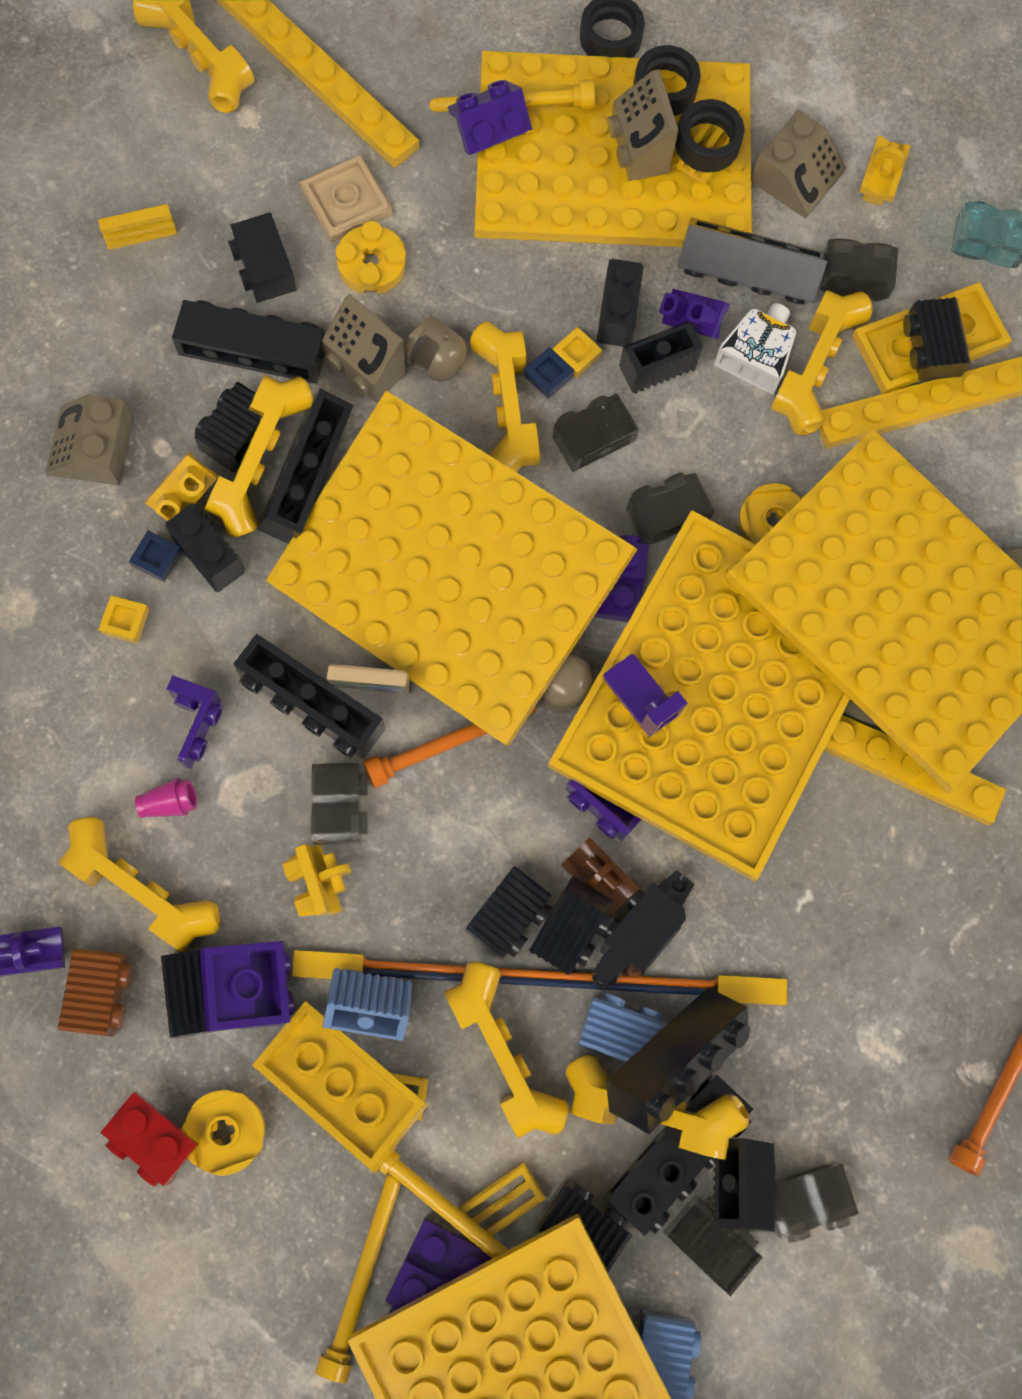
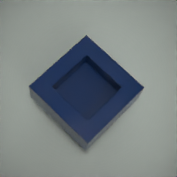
[523,347,575,399]
[129,530,183,582]

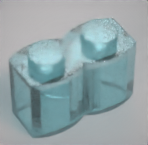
[951,201,1022,268]

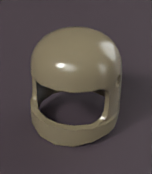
[404,316,467,382]
[538,653,594,713]

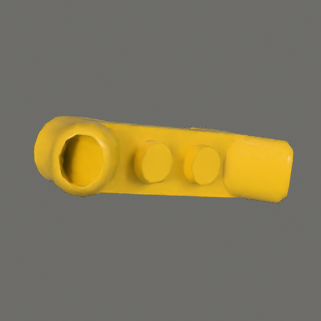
[133,0,255,113]
[770,290,873,436]
[470,321,540,472]
[203,374,313,538]
[57,817,221,952]
[444,960,569,1139]
[565,1055,750,1160]

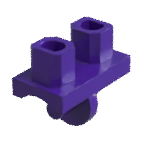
[659,289,730,340]
[0,927,65,977]

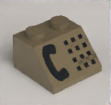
[608,69,678,181]
[751,110,846,219]
[322,294,406,402]
[45,395,134,485]

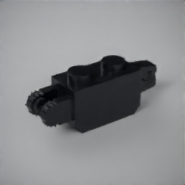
[591,870,694,990]

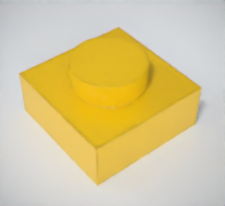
[552,327,603,379]
[98,595,150,644]

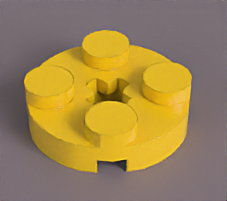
[335,221,406,294]
[738,483,803,544]
[182,1090,266,1176]

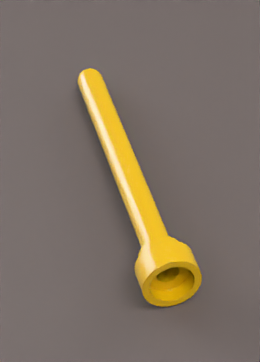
[429,80,595,112]
[375,1146,509,1259]
[315,1174,401,1384]

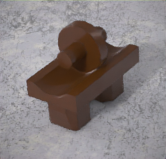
[561,837,639,915]

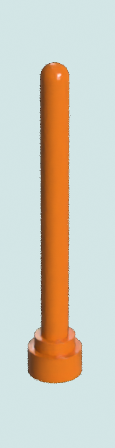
[363,705,537,789]
[948,1031,1022,1176]

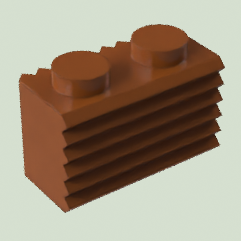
[57,948,133,1037]

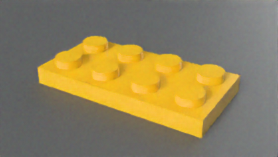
[852,282,1012,394]
[252,1001,428,1173]

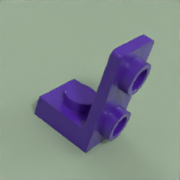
[603,654,688,738]
[166,675,223,769]

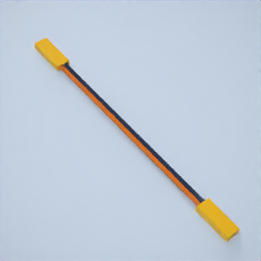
[292,950,787,1006]

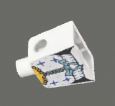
[714,303,797,395]

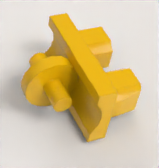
[859,135,911,205]
[145,452,218,521]
[282,844,352,917]

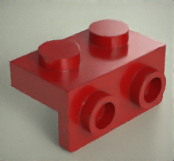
[100,1092,199,1187]

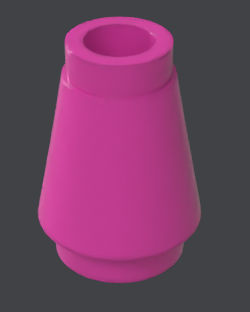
[135,778,197,818]

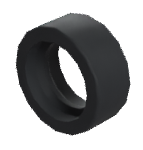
[579,0,645,58]
[633,45,701,116]
[675,99,745,173]

